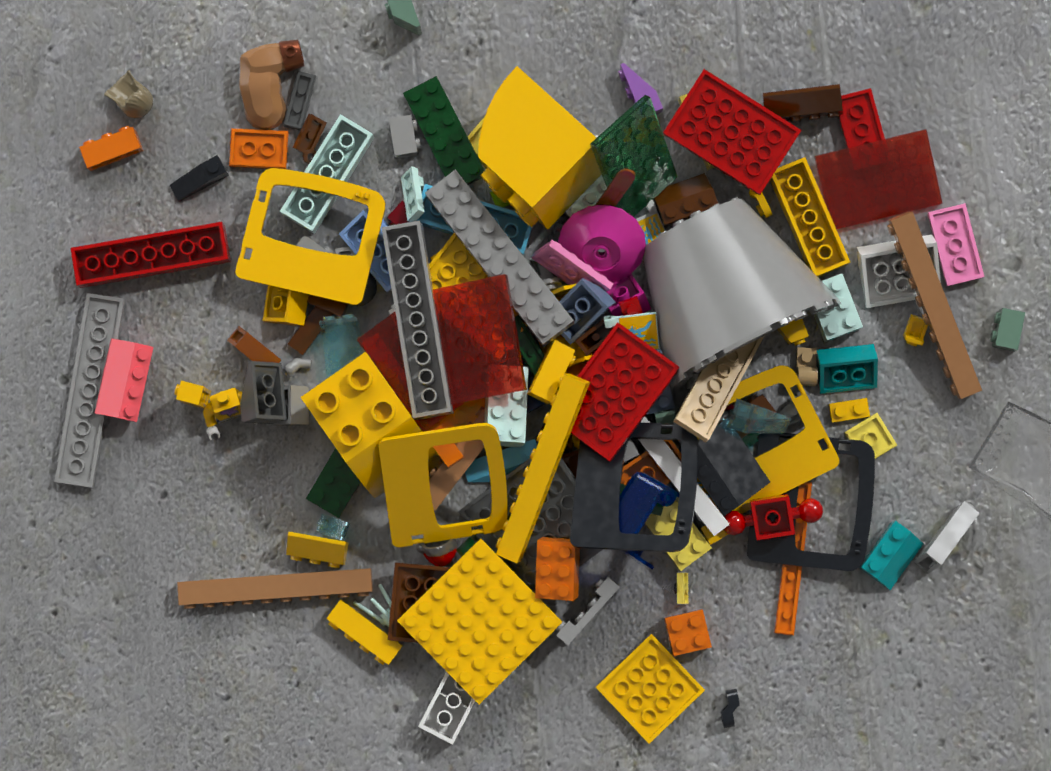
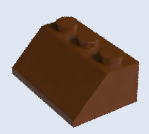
[651,173,718,228]

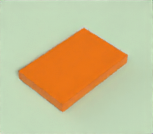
[229,128,289,170]

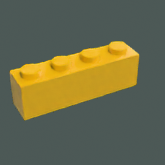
[326,600,403,665]

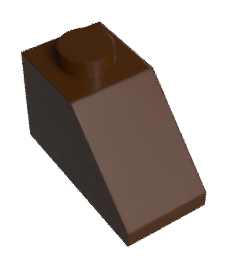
[575,319,613,356]

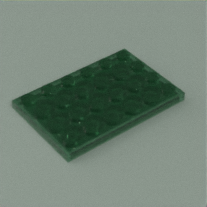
[590,95,678,217]

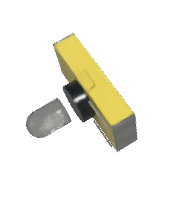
[662,572,689,604]

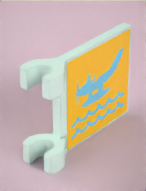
[604,312,660,350]

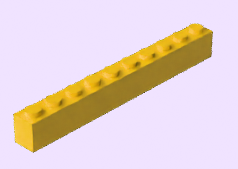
[496,373,590,563]

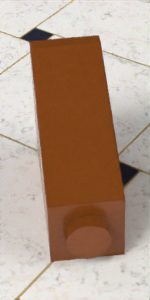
[227,326,281,363]

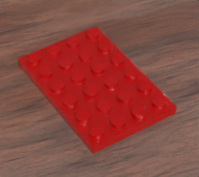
[663,69,801,195]
[571,322,679,462]

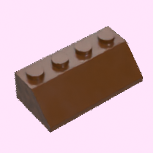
[763,84,843,122]

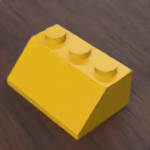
[262,285,309,326]
[286,531,349,568]

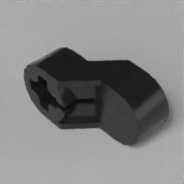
[720,689,740,728]

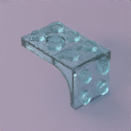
[319,314,363,378]

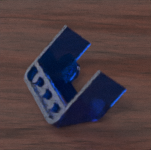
[619,472,680,570]

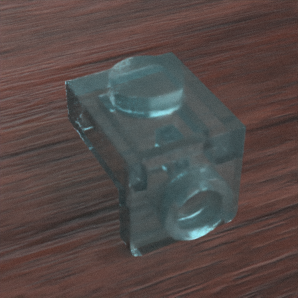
[316,514,350,541]

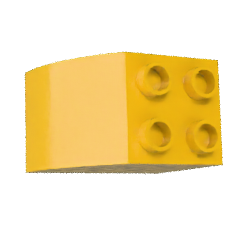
[478,66,612,230]
[300,352,438,498]

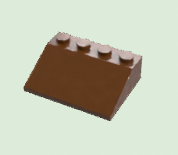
[388,562,451,643]

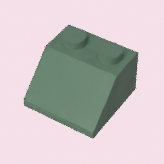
[385,0,422,35]

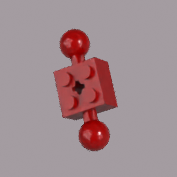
[723,494,823,540]

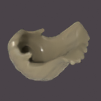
[104,70,153,118]

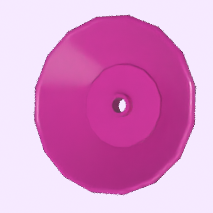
[558,205,646,282]

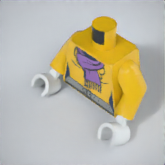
[203,388,258,440]

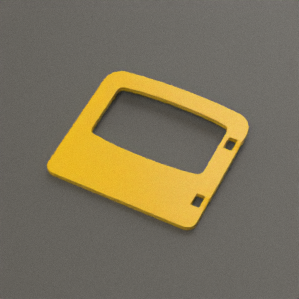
[235,168,385,305]
[697,365,840,514]
[378,423,508,547]

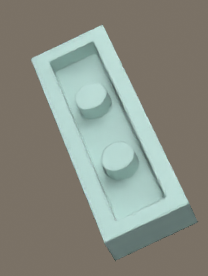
[401,166,425,222]

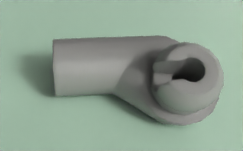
[284,358,312,377]

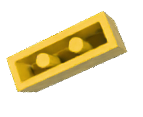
[527,340,576,404]
[174,380,211,409]

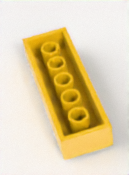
[770,157,850,277]

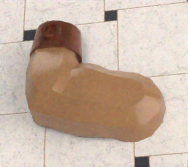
[239,40,305,130]

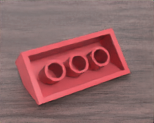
[94,338,154,422]

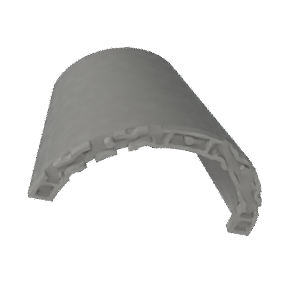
[643,197,841,391]

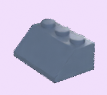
[559,278,616,345]

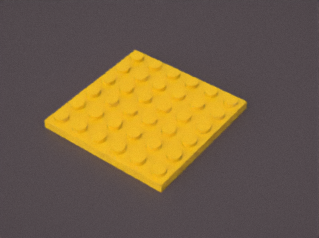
[397,538,562,704]

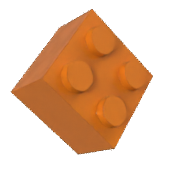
[664,609,712,656]

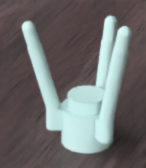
[353,584,391,628]

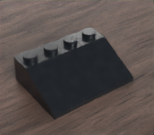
[679,418,770,516]

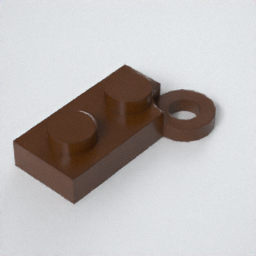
[292,114,327,164]

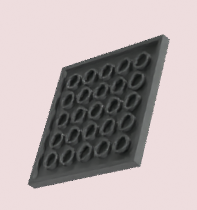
[459,458,603,593]

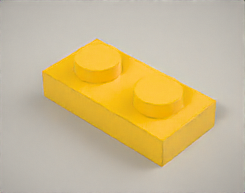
[828,398,870,423]

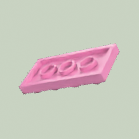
[927,203,985,287]
[531,240,613,292]

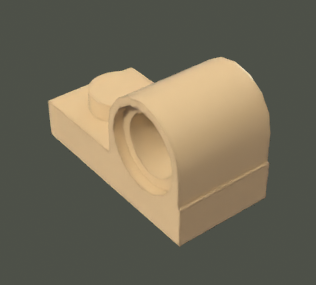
[796,347,818,387]

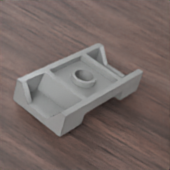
[556,577,620,646]

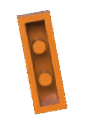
[79,126,144,171]

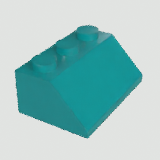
[817,344,878,394]
[859,520,924,590]

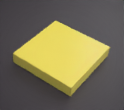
[844,413,897,459]

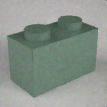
[990,308,1025,352]

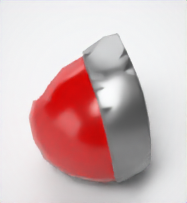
[417,539,457,567]

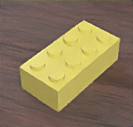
[634,486,712,571]

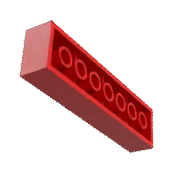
[70,222,231,288]

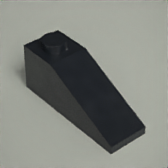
[170,155,229,202]

